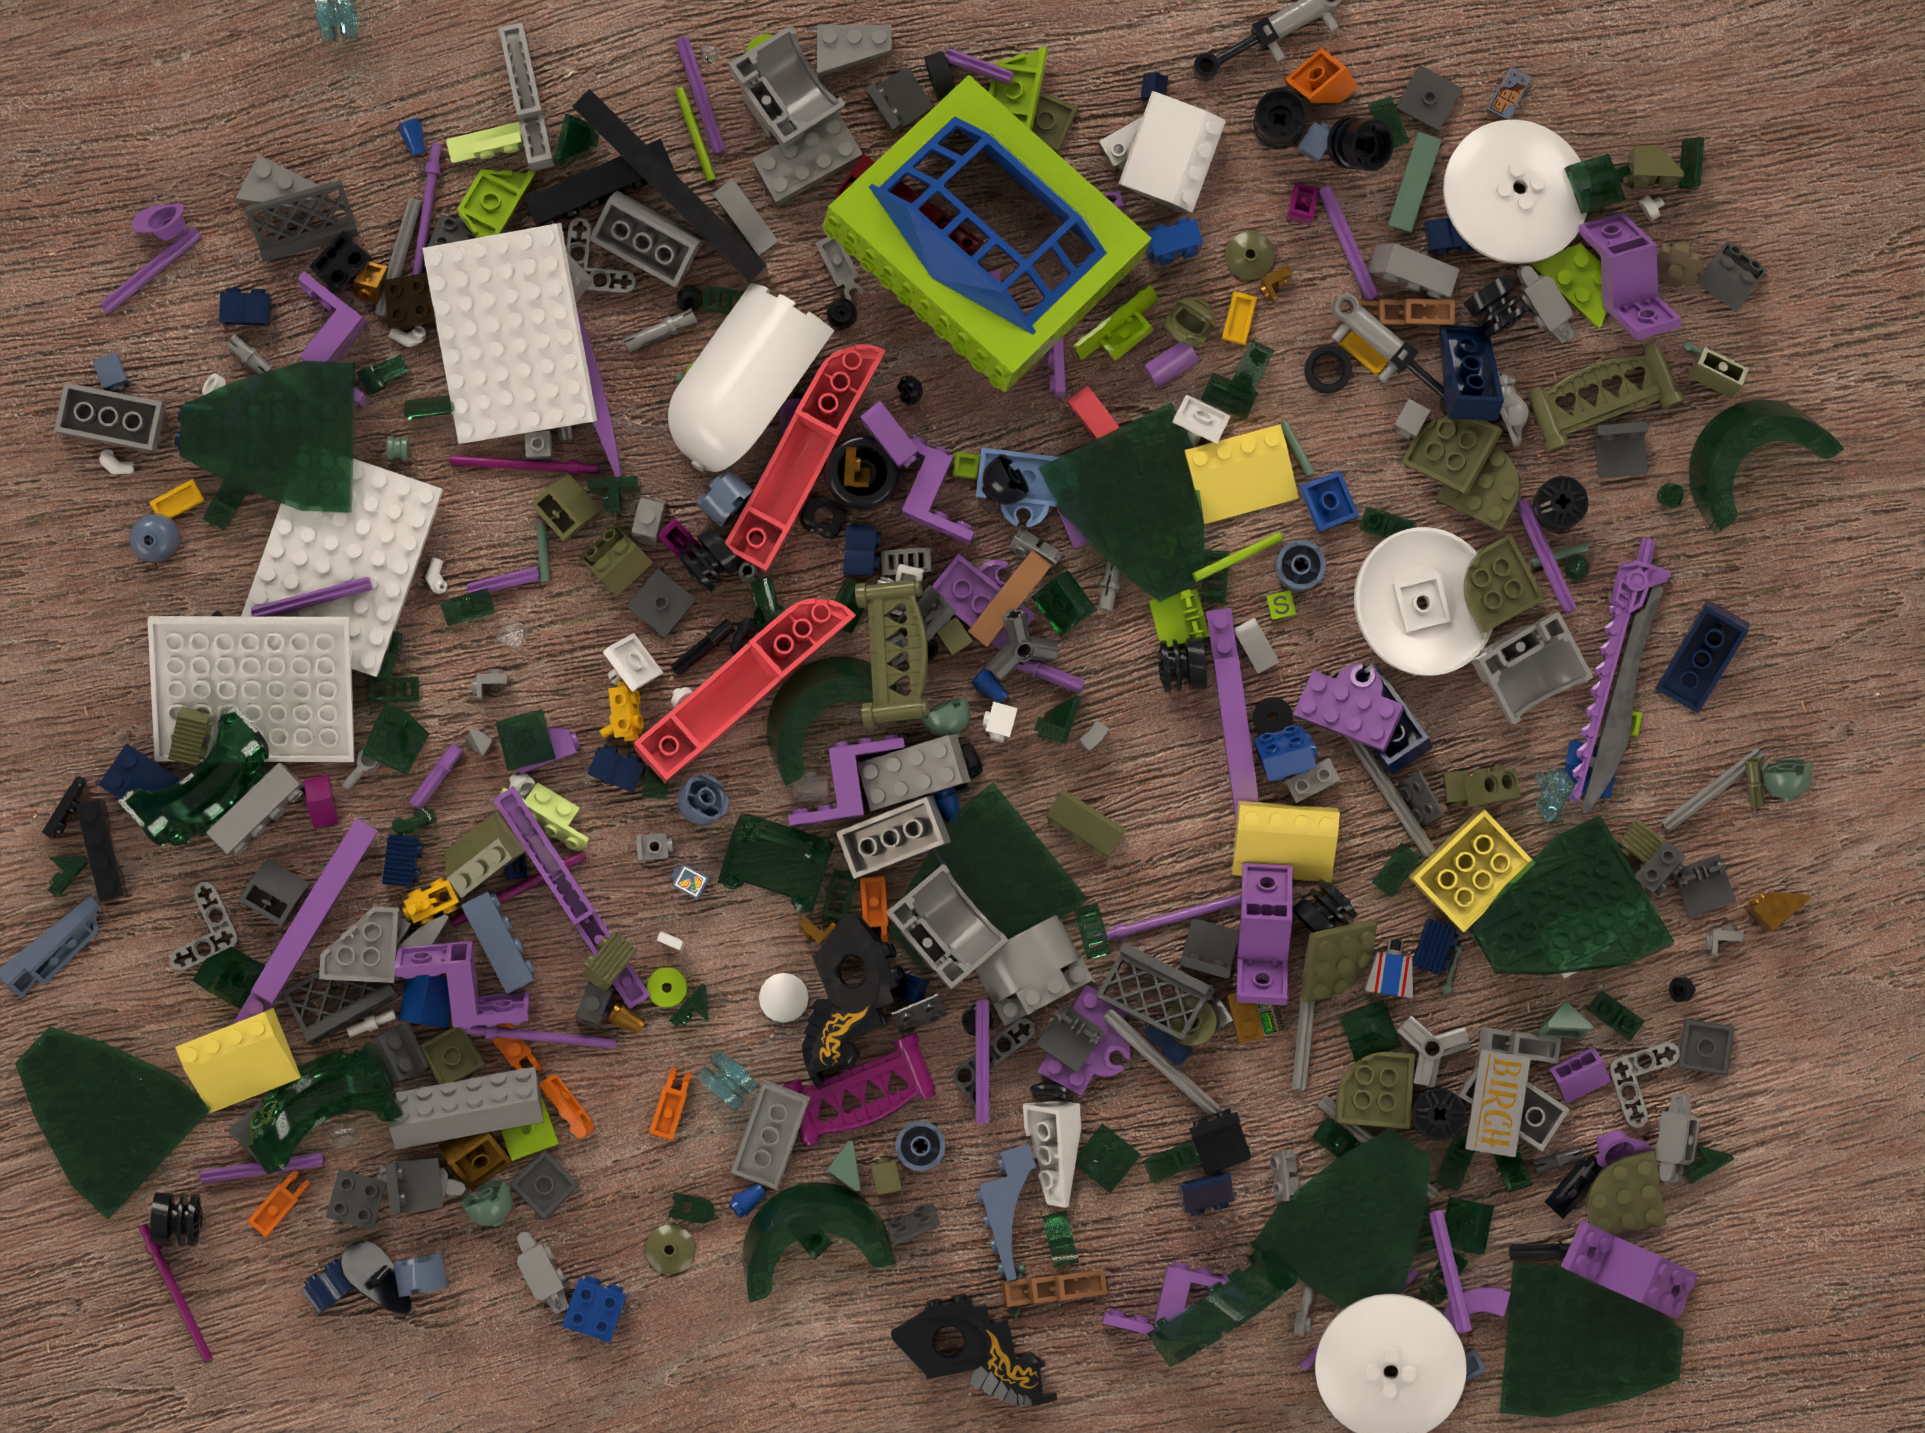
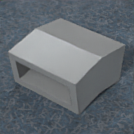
[1079,720,1109,753]

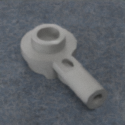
[341,747,382,791]
[1294,1287,1314,1337]

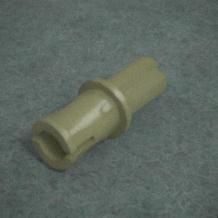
[1745,758,1764,808]

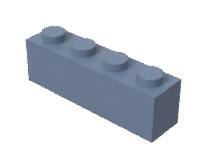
[461,890,536,994]

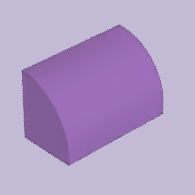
[1144,342,1199,389]
[1549,1047,1611,1104]

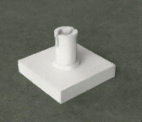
[1173,395,1231,448]
[603,633,663,692]

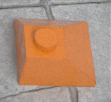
[1284,48,1359,103]

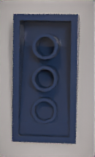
[1439,325,1504,421]
[1655,599,1750,713]
[1357,662,1433,775]
[98,743,213,841]
[1177,1171,1234,1217]

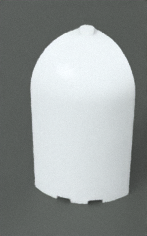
[668,283,834,472]

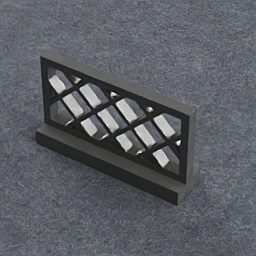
[245,180,359,262]
[1096,943,1214,1042]
[282,971,399,1046]

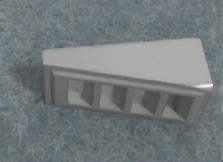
[881,547,932,576]

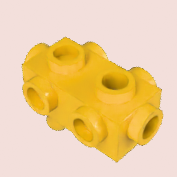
[600,681,644,742]
[402,878,461,926]

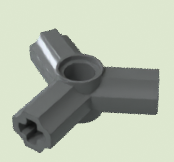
[987,609,1058,680]

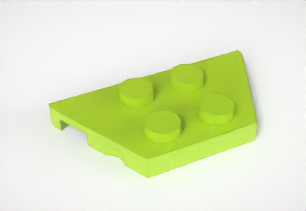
[989,46,1049,131]
[457,169,536,238]
[1529,243,1607,329]

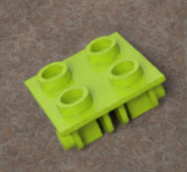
[1149,589,1209,647]

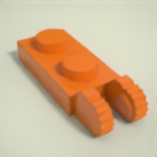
[860,876,889,941]
[491,1023,543,1072]
[649,1067,692,1141]
[539,1074,595,1139]
[247,1170,311,1238]

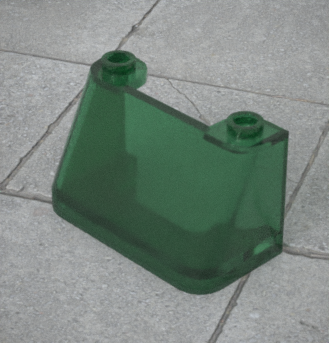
[717,814,834,913]

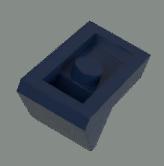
[896,973,929,1003]

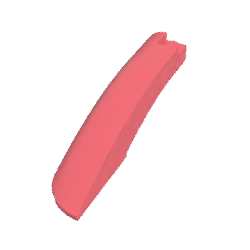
[725,344,886,574]
[633,598,856,784]

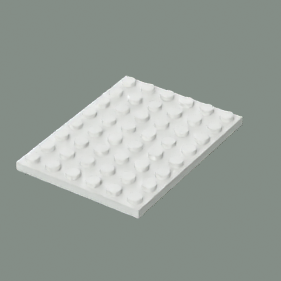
[422,223,597,444]
[241,441,444,678]
[147,616,355,762]

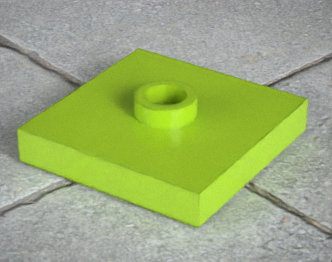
[501,1097,559,1161]

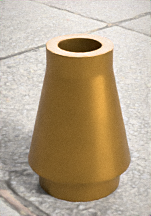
[606,1002,645,1034]

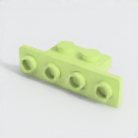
[446,122,524,163]
[500,782,589,852]

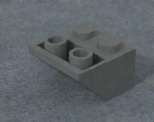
[1696,240,1767,312]
[239,858,311,926]

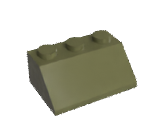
[1046,789,1126,858]
[444,811,526,898]

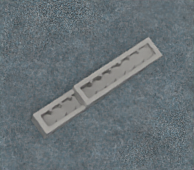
[499,23,555,172]

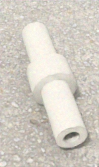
[347,1009,397,1038]

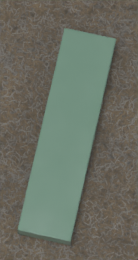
[1387,132,1442,234]

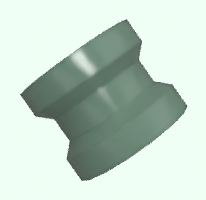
[387,436,409,461]

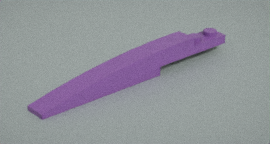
[576,304,622,480]
[1206,608,1259,820]
[493,786,651,1009]
[233,818,378,1024]

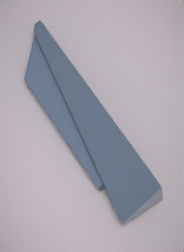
[0,896,100,998]

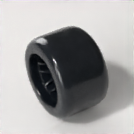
[825,435,900,512]

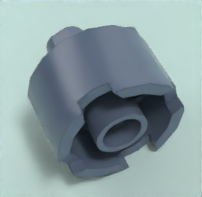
[695,468,754,528]
[1275,540,1326,592]
[896,1121,946,1171]
[394,1253,449,1297]

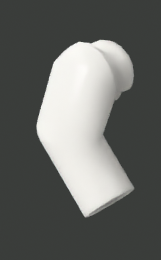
[388,326,426,347]
[99,449,134,475]
[425,557,447,594]

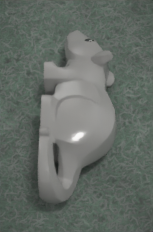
[1498,371,1529,448]

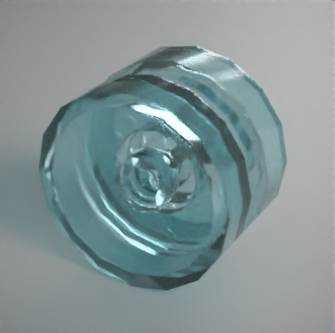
[315,0,359,43]
[696,1049,760,1111]

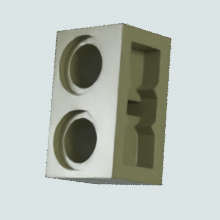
[1463,765,1521,807]

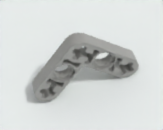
[566,218,636,295]
[170,882,239,971]
[1609,1042,1680,1128]

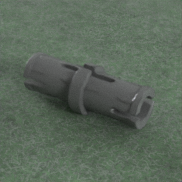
[738,563,758,583]
[1532,1145,1585,1175]

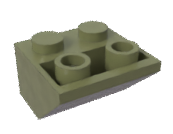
[1628,145,1684,189]
[530,474,602,543]
[579,524,653,596]

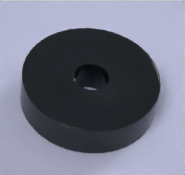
[1253,697,1293,734]

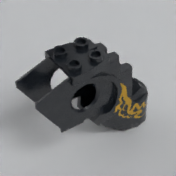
[802,912,906,1088]
[891,1293,1058,1406]

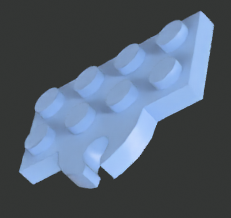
[976,448,1080,528]

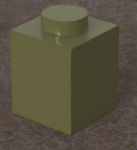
[936,617,973,657]
[1442,770,1470,807]
[871,1156,902,1195]

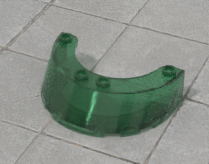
[1688,400,1844,535]
[767,656,915,788]
[118,705,269,846]
[248,1050,403,1175]
[742,1182,896,1303]
[1147,1249,1298,1367]

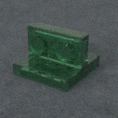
[1565,154,1632,214]
[588,476,641,517]
[1031,570,1097,637]
[1075,1123,1141,1193]
[1445,1196,1494,1255]

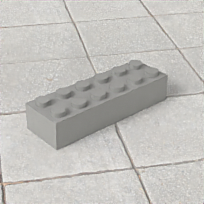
[387,1067,544,1150]

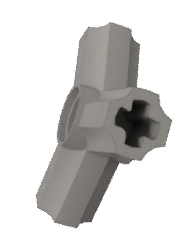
[1397,1015,1471,1087]

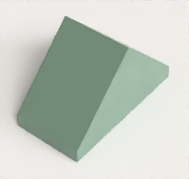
[1536,1001,1593,1039]
[827,1140,861,1191]

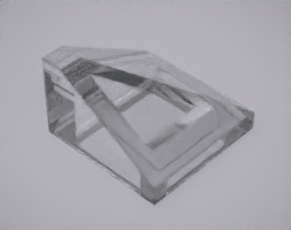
[496,617,529,650]

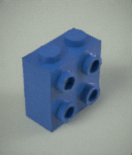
[1145,217,1203,266]
[1253,725,1318,781]
[562,1275,628,1343]

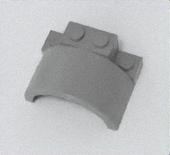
[729,26,845,150]
[1471,612,1593,724]
[885,864,1008,989]
[975,915,1093,1026]

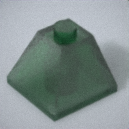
[553,113,600,171]
[1034,695,1082,747]
[362,702,429,776]
[496,709,556,771]
[193,947,266,1009]
[1337,1000,1402,1062]

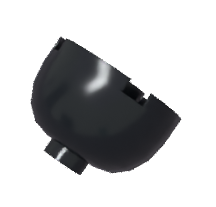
[982,454,1029,505]

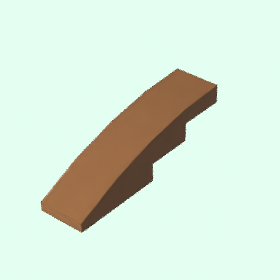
[1358,299,1455,326]
[968,550,1052,647]
[1001,1269,1107,1307]

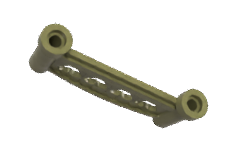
[1528,343,1686,453]
[855,579,930,728]

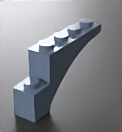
[975,1143,1036,1282]

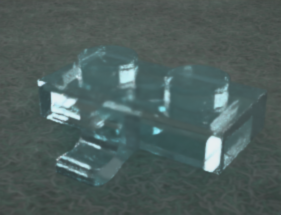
[1534,768,1575,822]

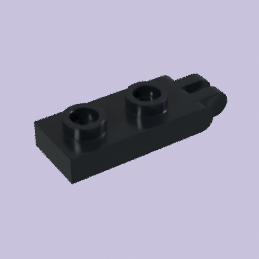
[42,776,87,838]
[1544,1155,1603,1219]

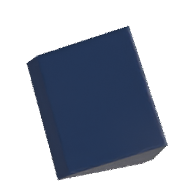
[1140,73,1168,100]
[504,853,527,880]

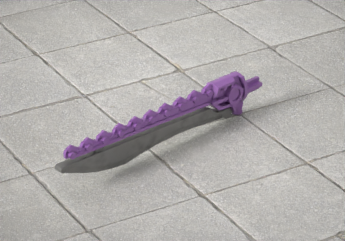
[1567,538,1671,814]

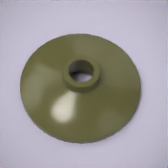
[1225,231,1275,281]
[1167,997,1217,1046]
[645,1224,695,1275]

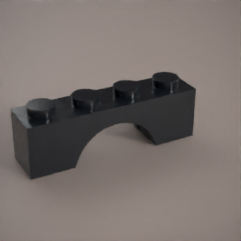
[76,799,128,902]

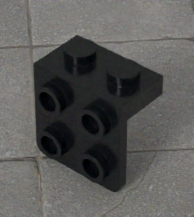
[1188,1109,1251,1174]

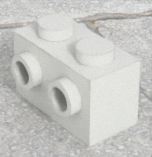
[1099,117,1143,171]
[982,702,1018,743]

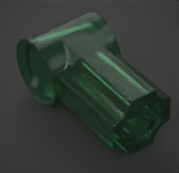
[357,353,410,395]
[750,578,785,629]

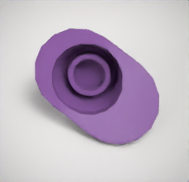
[131,203,187,241]
[1596,1130,1652,1167]

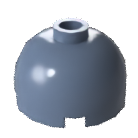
[129,513,180,563]
[678,774,729,825]

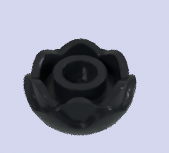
[826,298,858,329]
[897,375,923,406]
[962,1005,993,1036]

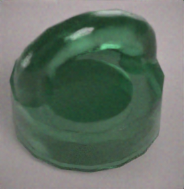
[1657,482,1684,508]
[1564,556,1590,581]

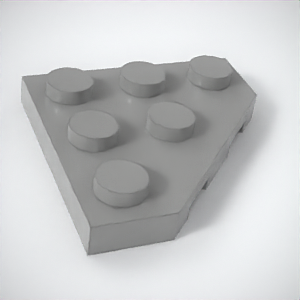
[319,907,400,983]

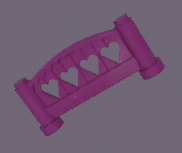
[782,1032,936,1147]

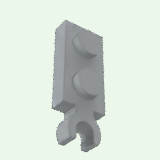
[815,237,863,301]

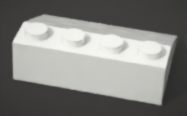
[1118,91,1226,213]

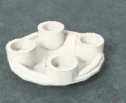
[759,973,809,1023]

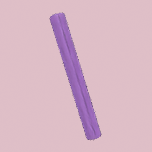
[676,36,725,154]
[1319,186,1378,301]
[100,227,202,314]
[1516,499,1576,614]
[251,577,372,617]
[976,1000,989,1124]
[200,1153,324,1184]
[1429,1210,1471,1333]

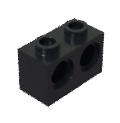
[310,230,371,293]

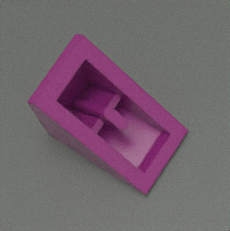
[1286,183,1319,226]
[657,518,702,560]
[304,775,339,829]

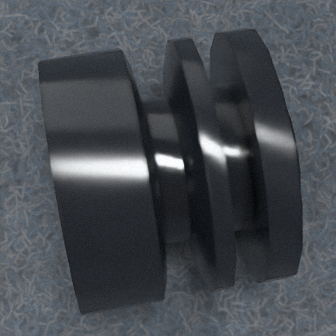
[1253,89,1307,150]
[1327,117,1394,171]
[1463,274,1530,338]
[1532,476,1589,532]
[677,526,742,593]
[1157,637,1207,693]
[1292,879,1358,932]
[1411,1088,1466,1141]
[150,1192,203,1247]

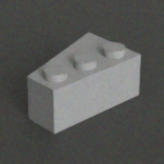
[817,24,892,78]
[236,155,328,213]
[1368,243,1460,299]

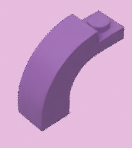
[1441,1287,1511,1331]

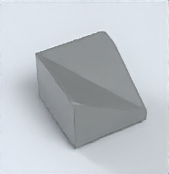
[465,727,494,757]

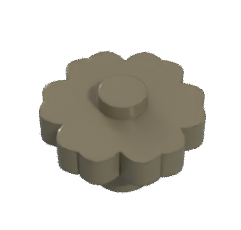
[1657,242,1703,288]

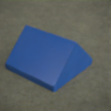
[398,975,451,1029]

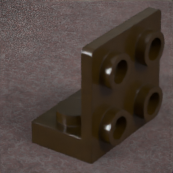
[383,273,437,329]

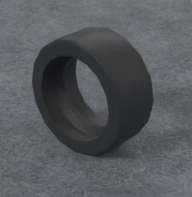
[924,51,955,101]
[1304,345,1352,394]

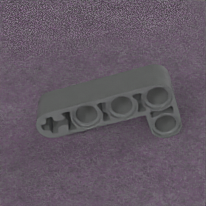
[953,1018,1035,1106]

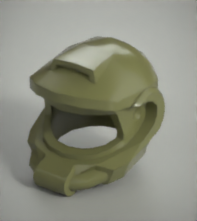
[1164,296,1216,347]

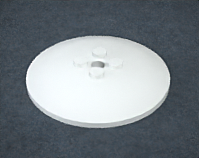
[1443,120,1590,264]
[1354,527,1493,676]
[1315,1294,1466,1433]

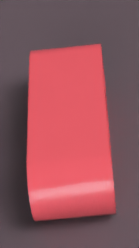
[1067,386,1130,457]

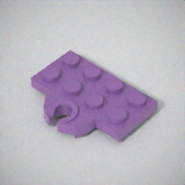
[932,554,1036,651]
[1293,663,1405,752]
[1038,984,1130,1096]

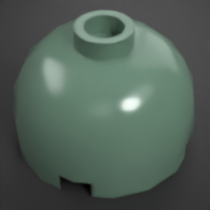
[921,696,971,737]
[1762,758,1812,802]
[461,1179,513,1227]

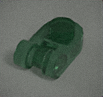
[391,808,438,836]
[668,1192,715,1224]

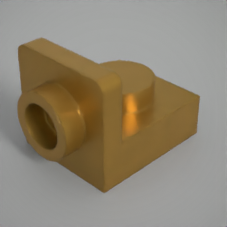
[354,261,388,303]
[1259,265,1293,303]
[844,447,870,487]

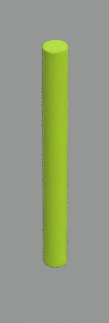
[674,87,716,183]
[1192,532,1284,582]

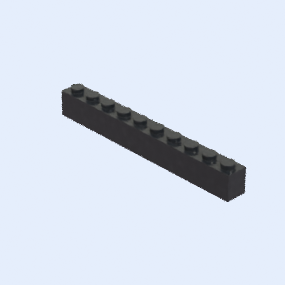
[572,89,767,283]

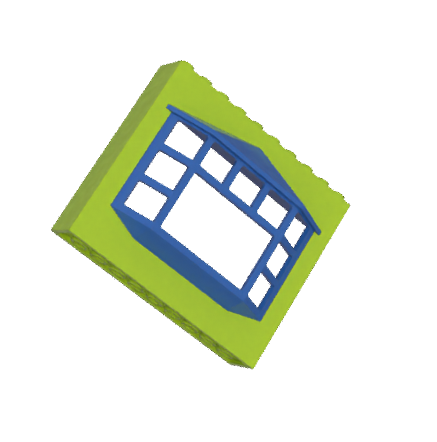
[822,75,1152,393]

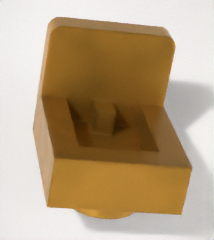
[798,916,837,944]

